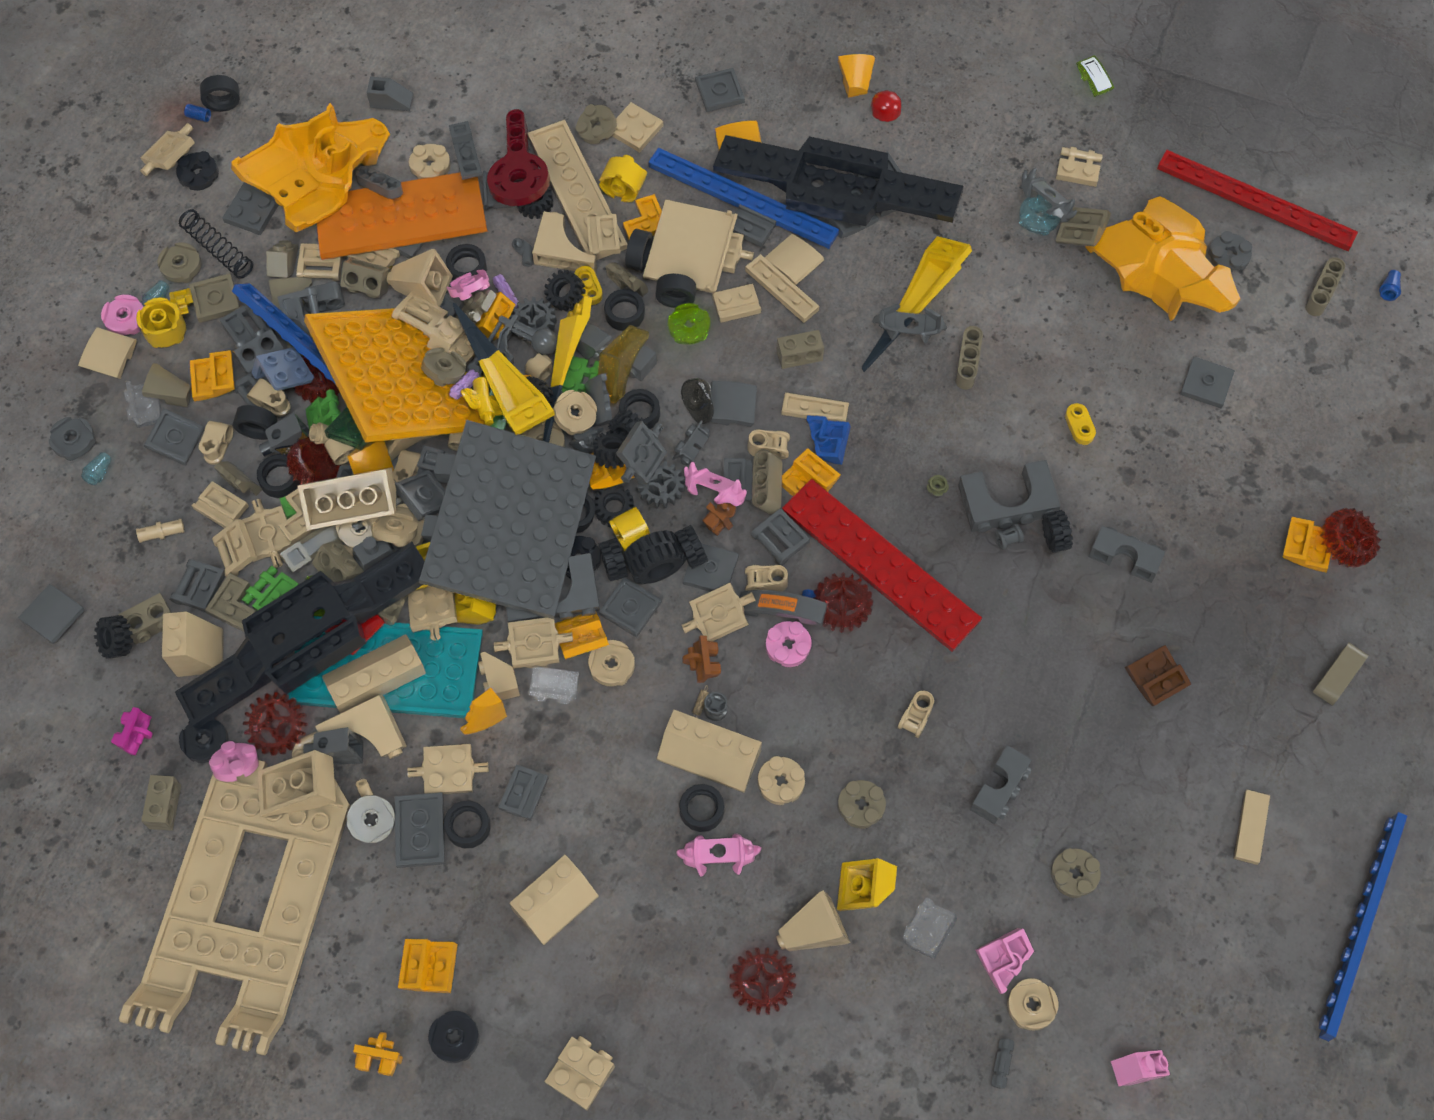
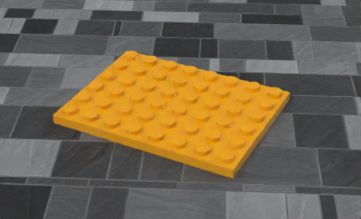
[304,308,485,442]

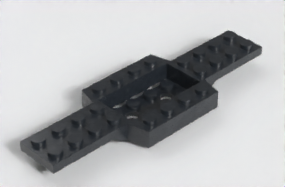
[713,135,964,226]
[175,542,425,729]

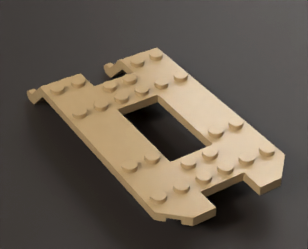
[119,760,350,1055]

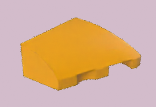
[838,54,875,98]
[460,687,507,735]

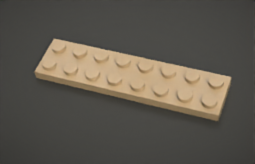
[527,120,627,260]

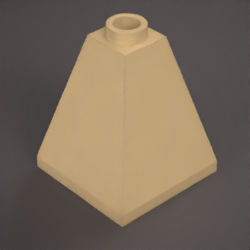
[387,249,453,307]
[776,890,850,951]

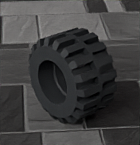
[623,530,686,584]

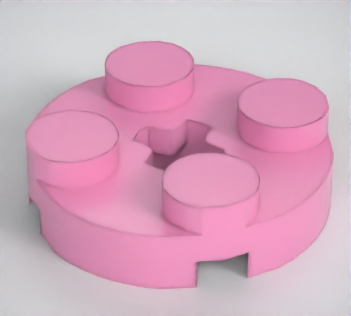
[447,270,490,300]
[101,295,143,335]
[766,621,812,667]
[209,741,259,782]

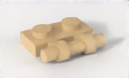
[1056,147,1102,187]

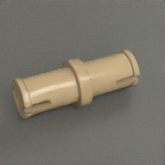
[136,519,185,543]

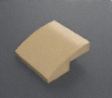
[764,234,824,285]
[78,328,137,379]

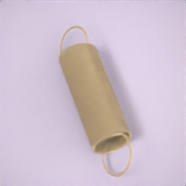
[692,685,709,718]

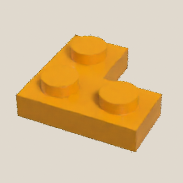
[623,194,662,240]

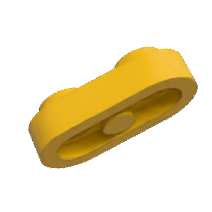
[574,266,603,305]
[1065,403,1096,445]

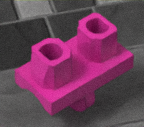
[111,707,153,756]

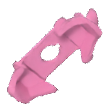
[684,462,747,506]
[676,833,761,877]

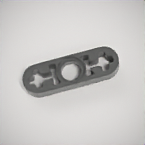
[355,166,403,199]

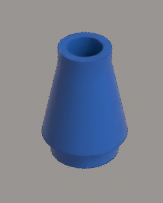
[1379,270,1401,301]

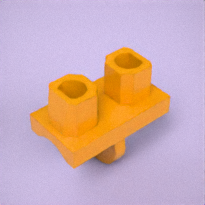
[353,1032,403,1076]

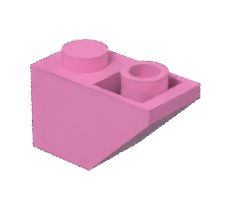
[1111,1050,1170,1086]

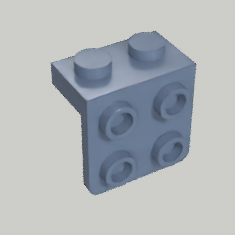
[252,347,314,391]

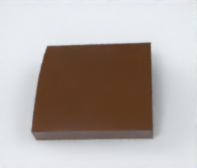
[1125,645,1191,706]

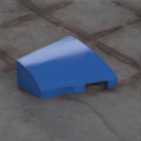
[806,415,851,465]

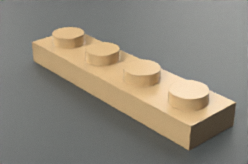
[745,254,819,323]

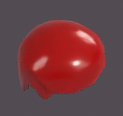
[871,90,901,122]

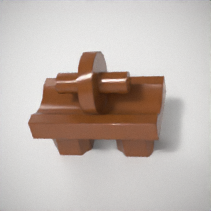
[702,502,736,536]
[682,635,721,683]

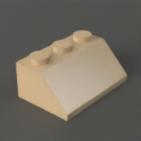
[510,855,599,945]

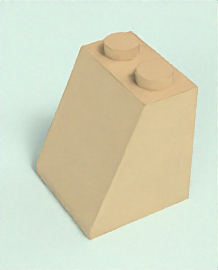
[162,612,223,677]

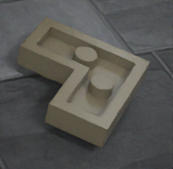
[205,573,256,632]

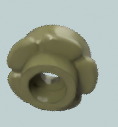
[927,475,949,496]

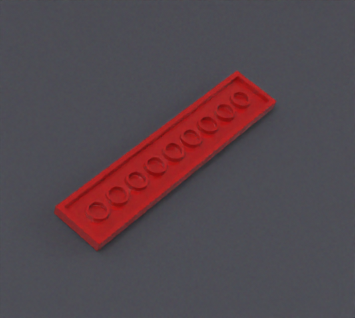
[782,479,982,652]

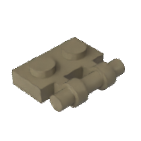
[455,290,497,324]

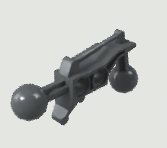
[468,314,558,393]

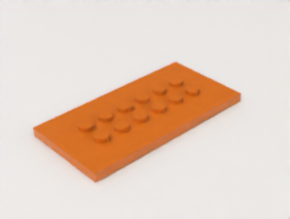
[317,172,488,260]

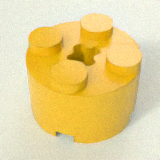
[599,155,647,202]
[136,297,186,348]
[609,506,650,552]

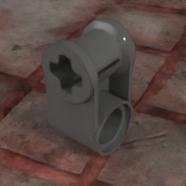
[302,282,345,314]

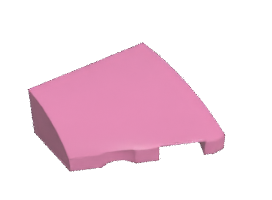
[976,928,1034,994]

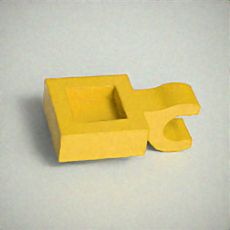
[169,288,193,315]

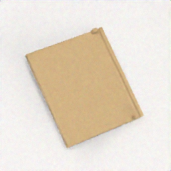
[643,199,738,293]

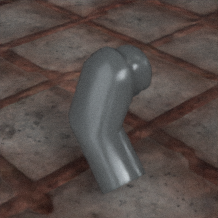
[512,238,533,267]

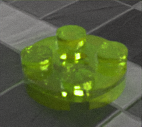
[668,303,710,344]

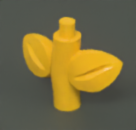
[460,377,503,426]

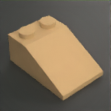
[258,750,336,817]

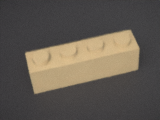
[298,467,396,530]
[322,634,426,714]
[657,710,762,793]

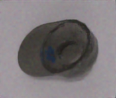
[681,378,714,424]

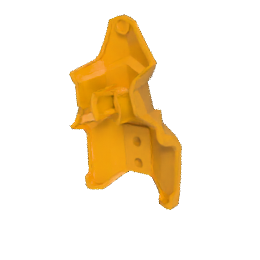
[231,103,390,232]
[1085,197,1240,321]

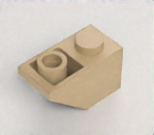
[478,652,520,700]

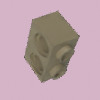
[340,258,391,298]
[777,330,824,369]
[312,541,364,582]
[118,593,172,645]
[141,775,181,831]

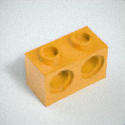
[475,292,516,340]

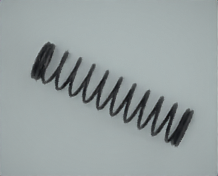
[178,209,254,279]

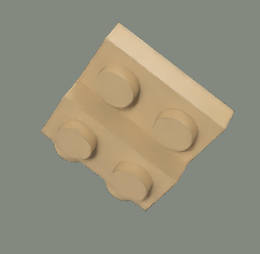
[427,315,476,365]
[545,1036,615,1110]

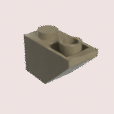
[266,240,299,278]

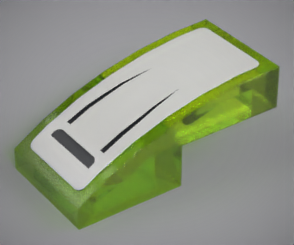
[1076,55,1115,97]

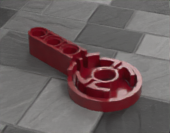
[487,109,550,206]

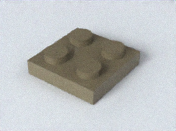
[189,273,240,323]

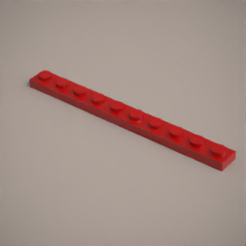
[1157,150,1358,252]

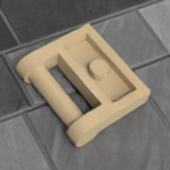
[297,243,343,281]
[392,292,448,336]
[212,519,257,577]

